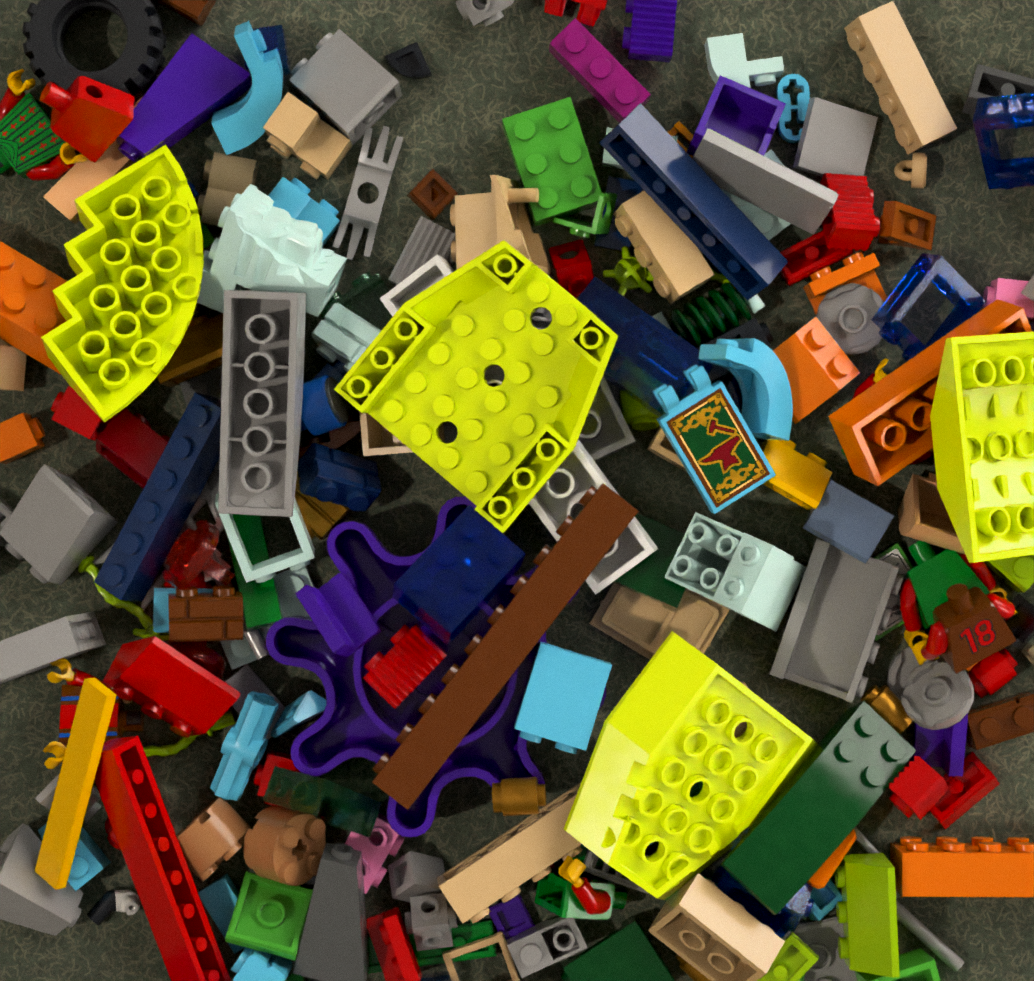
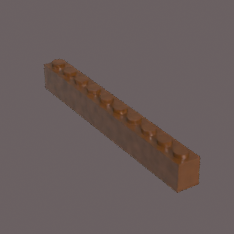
[372,483,638,810]

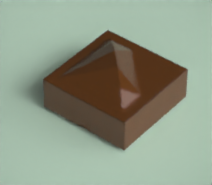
[407,169,458,220]

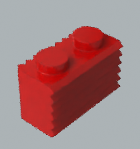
[820,173,880,251]
[363,623,448,709]
[889,756,949,820]

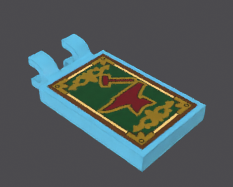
[652,364,776,514]

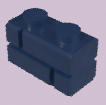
[297,443,381,512]

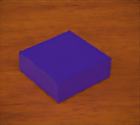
[489,893,535,940]

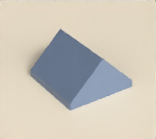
[803,478,894,564]

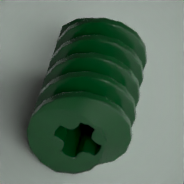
[670,283,751,352]

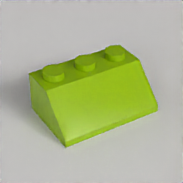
[835,853,900,978]

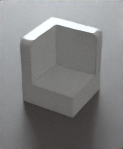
[388,851,445,902]

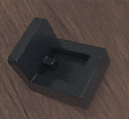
[1004,593,1034,650]

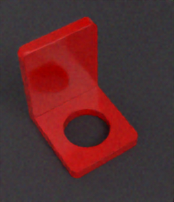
[549,240,598,304]

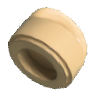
[894,153,927,189]

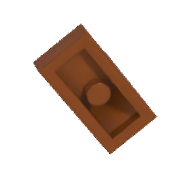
[878,201,936,250]

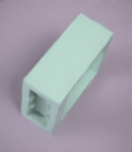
[215,493,315,583]

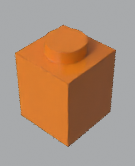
[0,413,45,464]

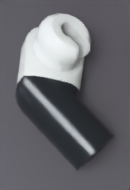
[87,889,140,925]

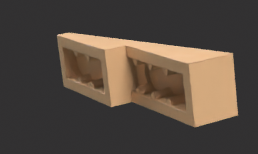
[43,95,144,224]

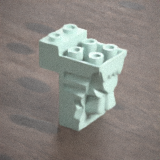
[197,184,347,317]
[664,512,807,631]

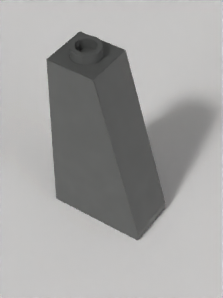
[293,843,370,981]

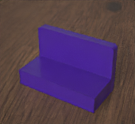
[295,573,381,657]
[912,713,968,776]

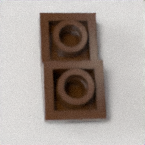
[298,415,361,461]

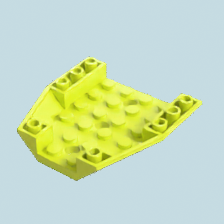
[334,240,618,533]
[564,631,818,900]

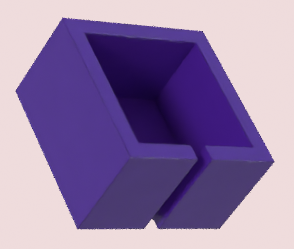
[687,75,786,156]

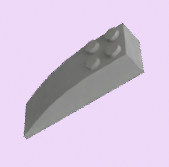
[218,290,306,517]

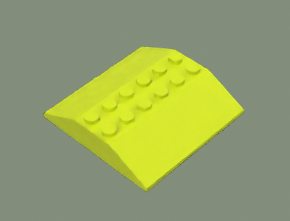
[930,331,1034,563]

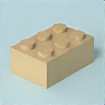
[648,873,785,981]

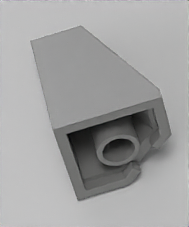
[0,823,84,936]

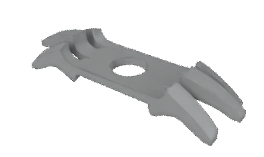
[332,126,403,260]

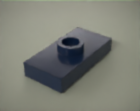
[594,176,642,252]

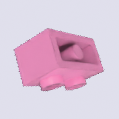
[345,806,405,894]

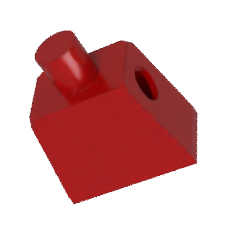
[40,76,134,163]

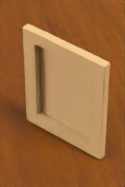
[589,583,730,660]

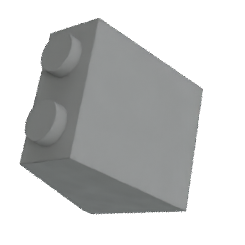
[289,29,402,145]
[0,464,118,585]

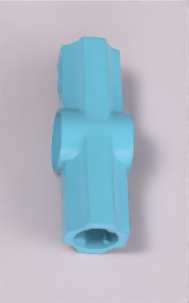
[210,691,279,801]

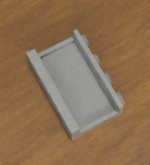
[769,539,904,703]

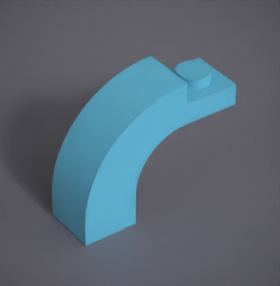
[211,21,283,155]
[698,338,793,441]

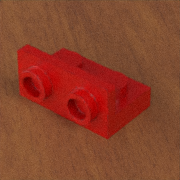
[366,907,422,981]

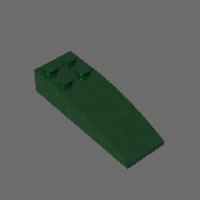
[720,701,916,915]

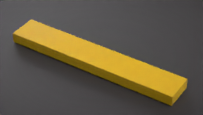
[35,677,117,890]

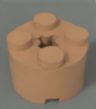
[176,797,251,882]
[243,806,326,886]

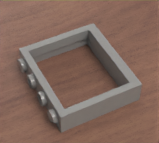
[0,612,106,684]

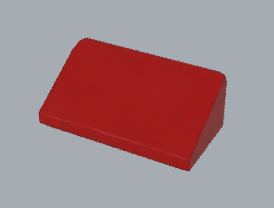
[778,230,853,286]
[930,752,999,829]

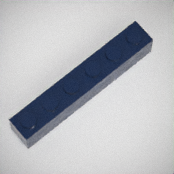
[599,103,788,301]
[94,392,221,601]

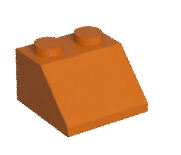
[773,317,860,424]

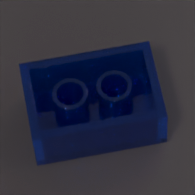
[392,505,526,645]

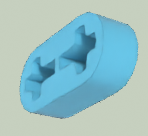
[776,74,810,143]

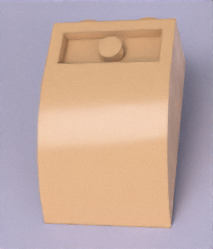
[898,472,965,554]

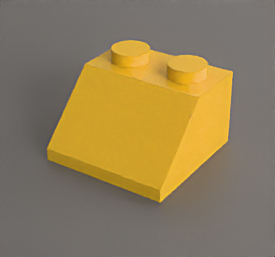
[761,440,832,510]

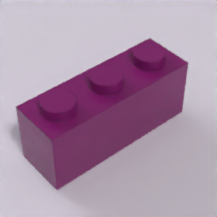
[549,18,651,122]

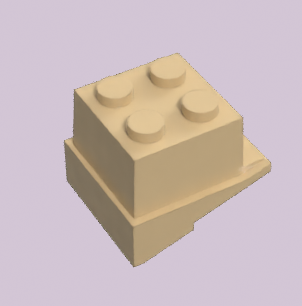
[450,175,551,274]

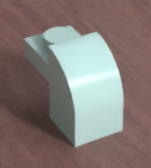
[704,33,784,88]

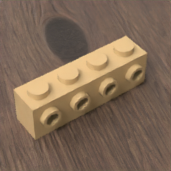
[844,1,957,155]

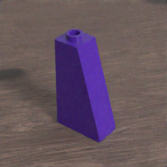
[116,33,251,162]

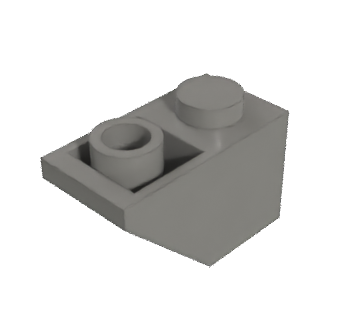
[507,917,588,978]

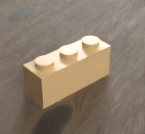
[613,191,715,304]

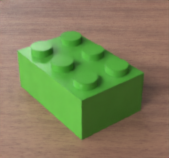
[502,97,602,227]

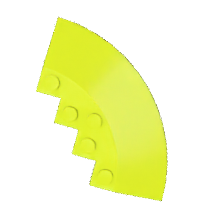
[41,144,204,423]

